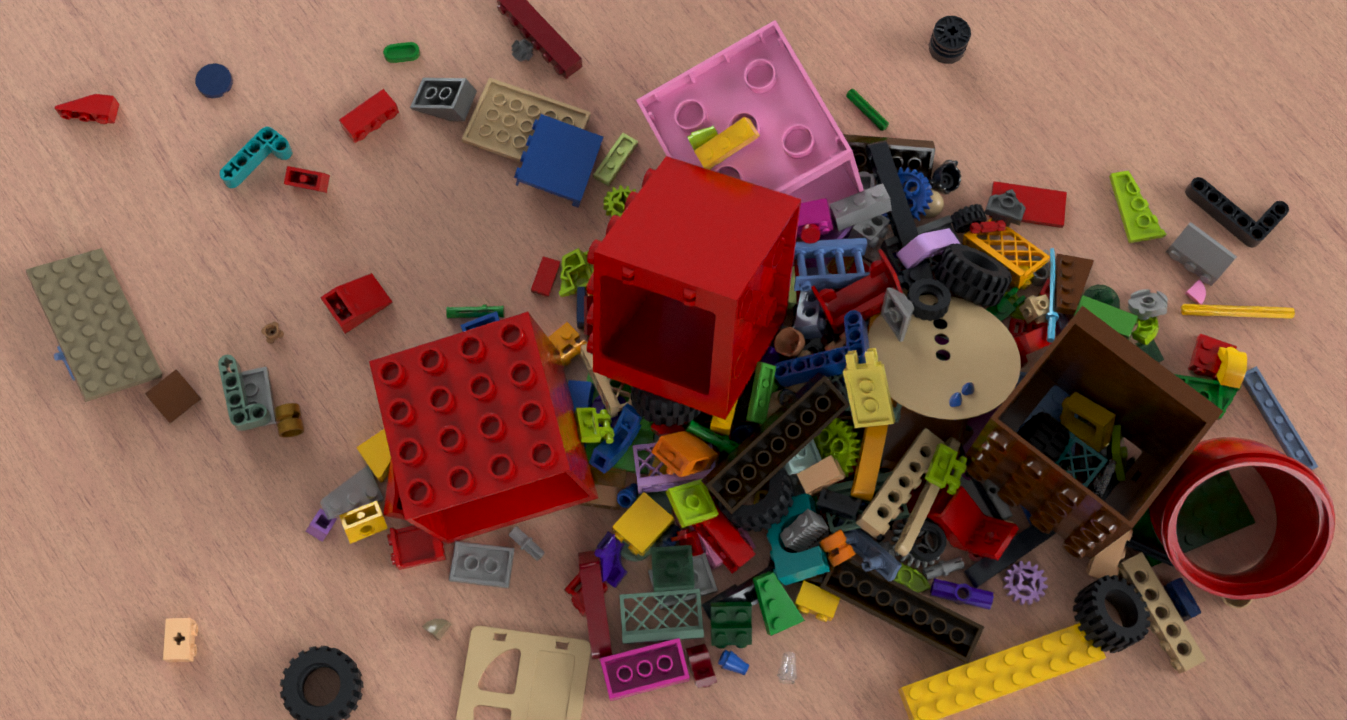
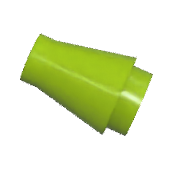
[687,125,718,150]

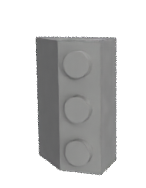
[1166,222,1237,286]

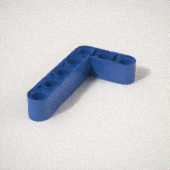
[774,310,869,387]

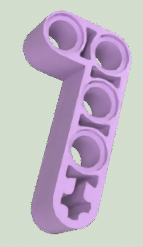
[896,228,960,269]

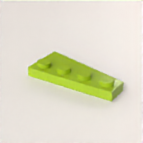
[1109,170,1167,243]

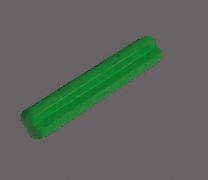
[846,88,889,131]

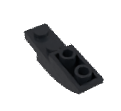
[701,565,783,621]

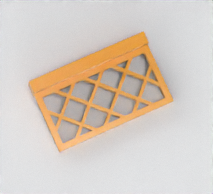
[962,218,1050,289]

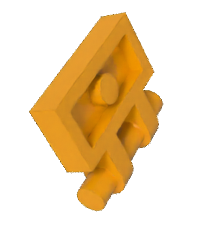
[548,322,587,366]

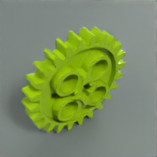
[814,418,861,477]

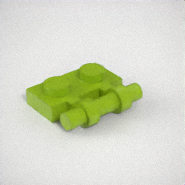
[575,408,614,444]
[925,443,967,495]

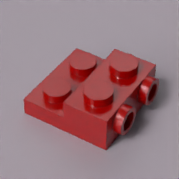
[1188,333,1237,381]

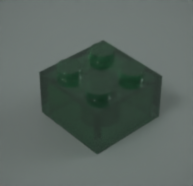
[651,545,695,592]

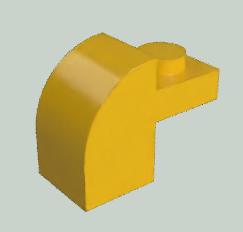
[1216,347,1247,389]

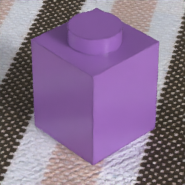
[305,508,337,542]

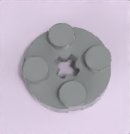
[1128,289,1168,320]

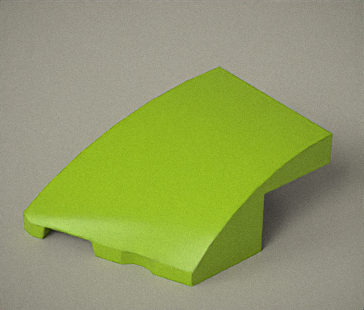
[559,248,594,297]

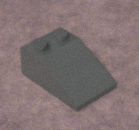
[410,78,477,121]

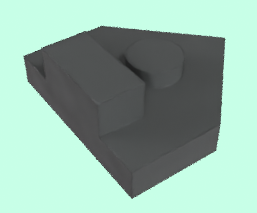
[984,189,1026,227]

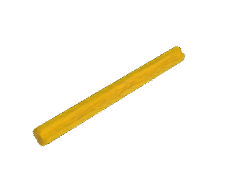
[1181,304,1295,319]

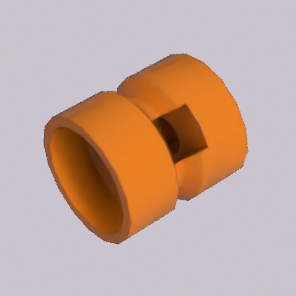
[819,529,856,567]

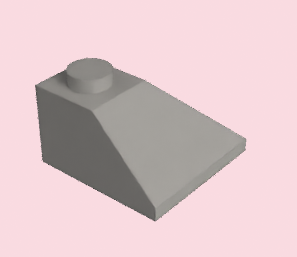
[881,288,914,342]

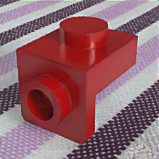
[671,529,703,558]

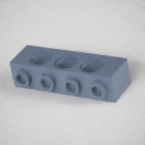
[794,266,832,339]

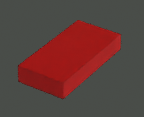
[531,256,561,297]

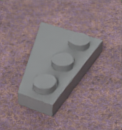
[320,465,384,520]

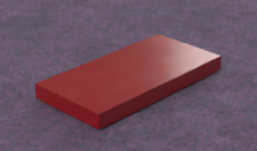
[989,181,1067,228]

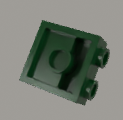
[711,602,752,649]

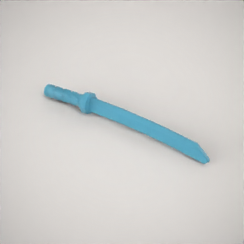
[1046,248,1059,343]

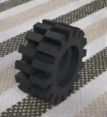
[950,204,987,233]

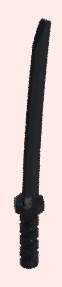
[959,446,1015,541]

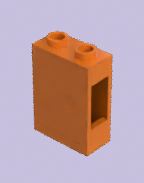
[651,431,718,477]

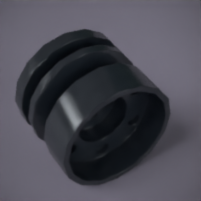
[928,16,971,64]

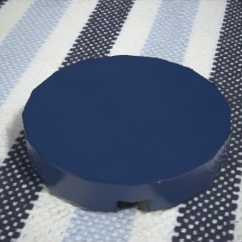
[195,63,233,99]

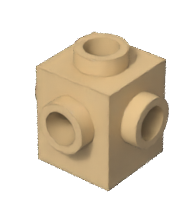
[1019,294,1050,324]

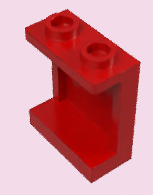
[387,525,446,570]

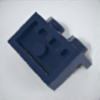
[1163,578,1201,622]

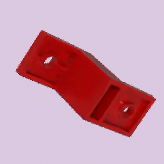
[900,476,1019,560]

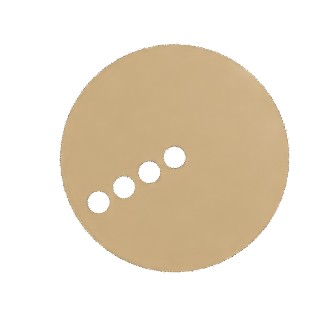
[868,295,1021,420]

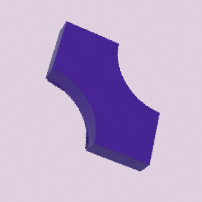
[597,531,628,588]

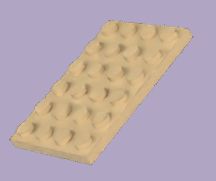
[462,78,591,163]

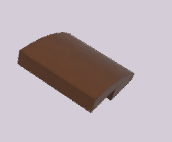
[145,369,201,423]

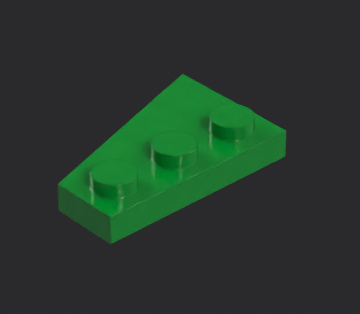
[753,571,805,636]

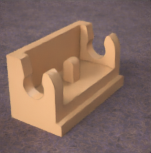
[797,455,846,496]

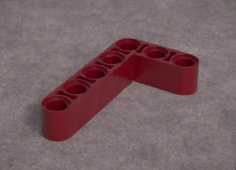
[578,550,612,660]

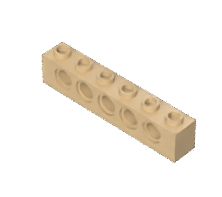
[856,428,945,538]
[1118,552,1206,674]

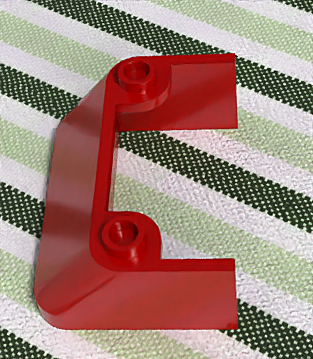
[811,249,903,334]

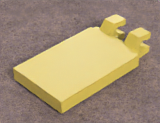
[843,348,895,428]

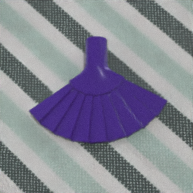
[594,534,616,582]

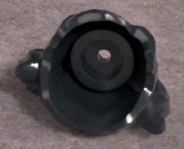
[928,160,961,195]

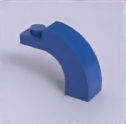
[589,403,642,474]

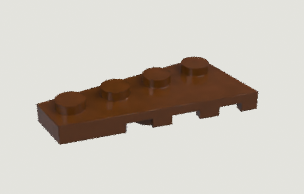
[1055,253,1094,315]

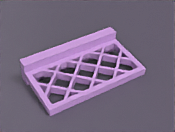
[633,438,715,494]

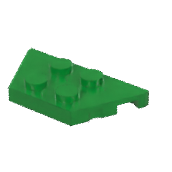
[1174,374,1241,420]

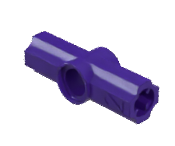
[930,578,994,610]

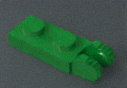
[986,287,1026,322]

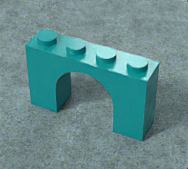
[766,493,830,586]

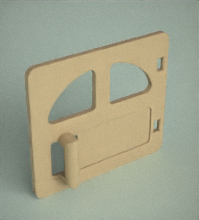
[456,626,591,720]

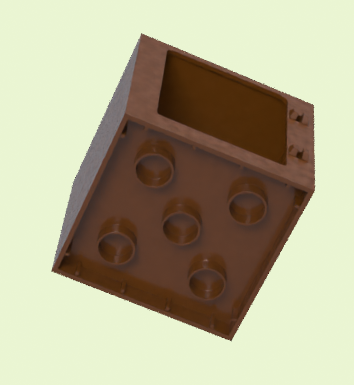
[964,306,1223,560]

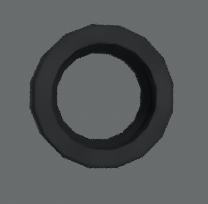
[909,522,946,562]

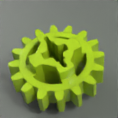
[603,185,636,217]

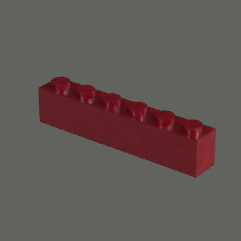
[497,0,583,79]

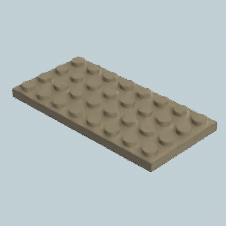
[26,248,162,402]

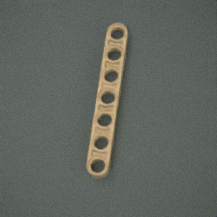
[894,437,960,556]

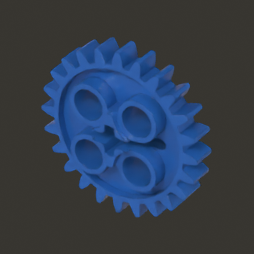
[876,167,933,224]

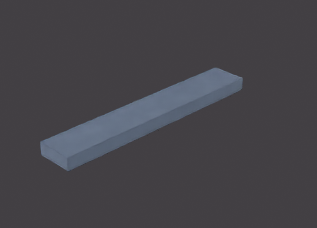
[1242,366,1318,470]

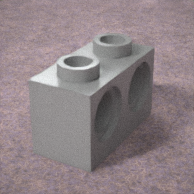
[848,214,890,253]

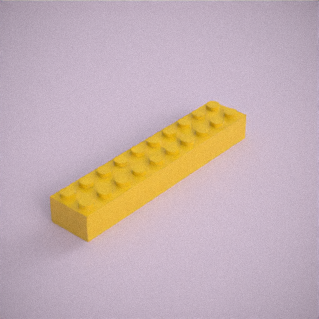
[898,623,1106,720]

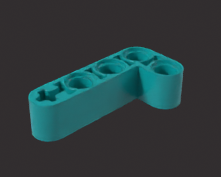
[220,126,292,188]

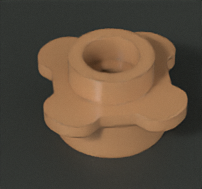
[261,322,284,344]

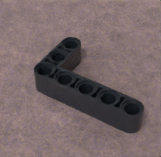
[1185,177,1289,248]

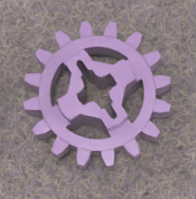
[1003,561,1048,605]

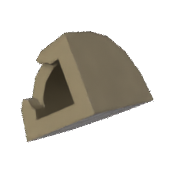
[422,619,452,640]

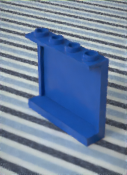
[514,114,603,208]

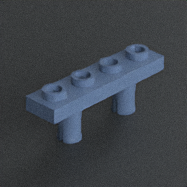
[835,519,902,581]

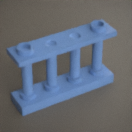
[794,238,869,291]

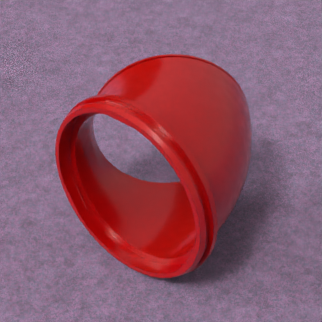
[1149,437,1335,600]

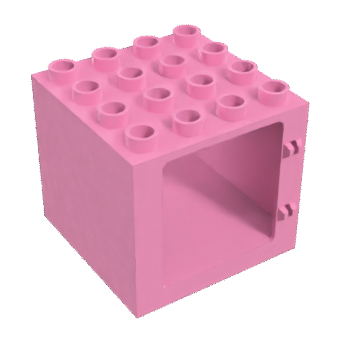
[636,20,864,211]

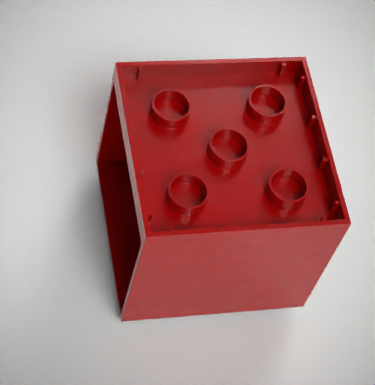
[587,156,801,420]
[369,312,598,544]

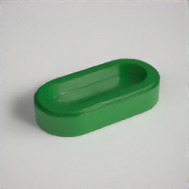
[383,42,420,63]

